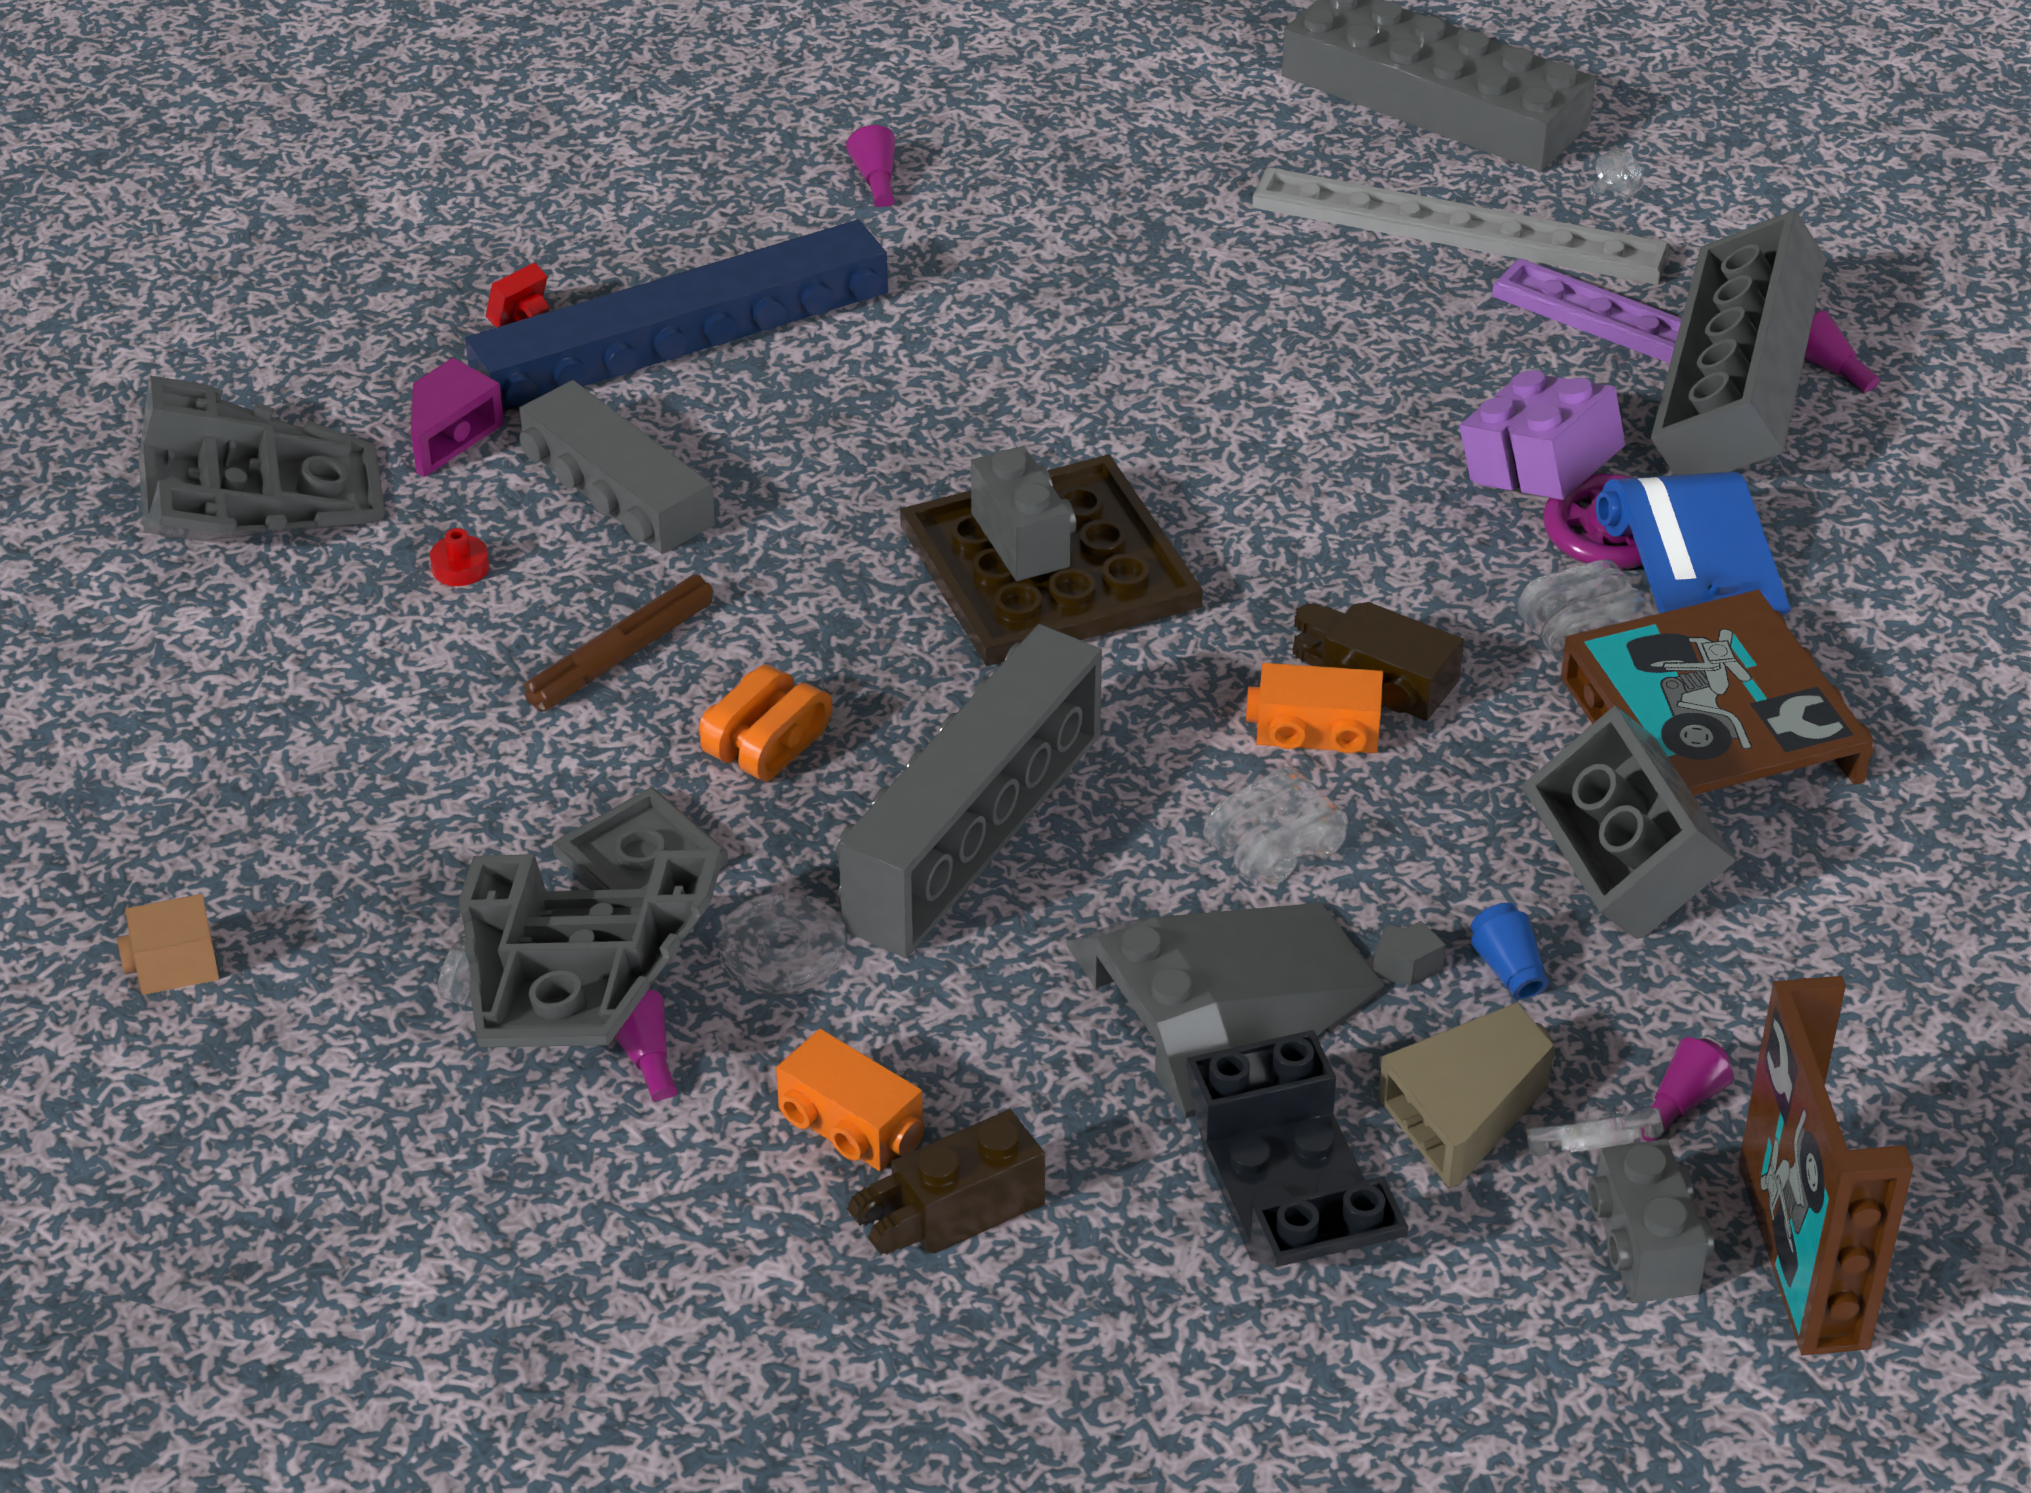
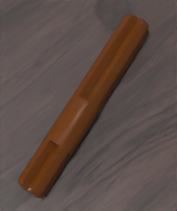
[524,574,713,711]

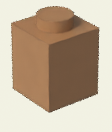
[117,893,219,995]

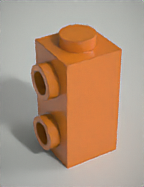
[1246,663,1383,753]
[776,1028,925,1172]

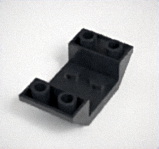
[1186,1030,1409,1267]

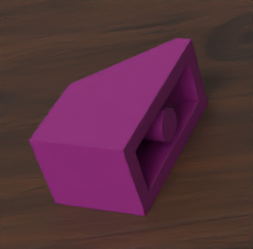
[411,357,504,477]

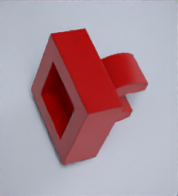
[485,262,550,327]

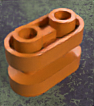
[699,664,832,782]

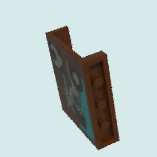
[1561,589,1874,796]
[1738,976,1913,1356]

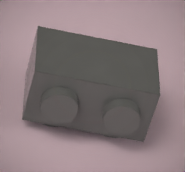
[971,446,1076,582]

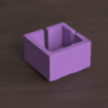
[1459,370,1626,500]

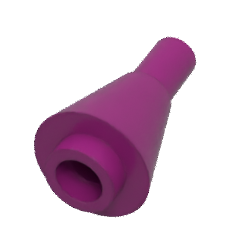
[846,125,896,207]
[1804,310,1880,394]
[614,990,677,1102]
[1633,1037,1734,1141]

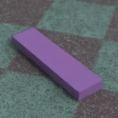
[1492,258,1682,363]

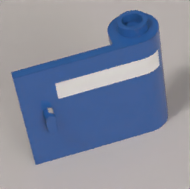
[1595,471,1791,614]

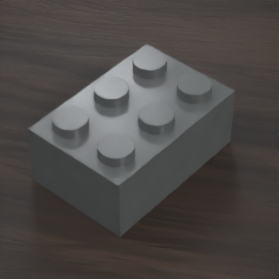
[1521,705,1737,939]

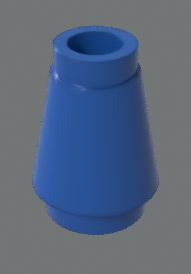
[1470,903,1549,1000]

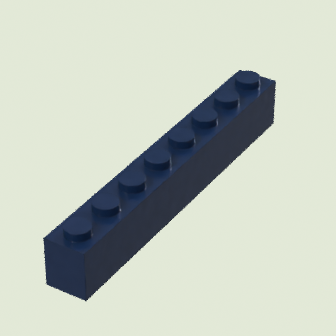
[465,219,888,411]

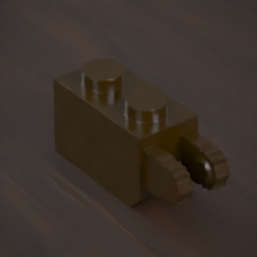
[1293,602,1464,721]
[846,1109,1045,1255]

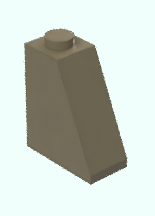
[1378,1002,1555,1188]

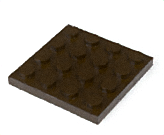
[900,454,1203,666]

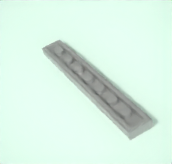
[1252,167,1670,285]

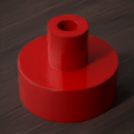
[430,528,489,586]

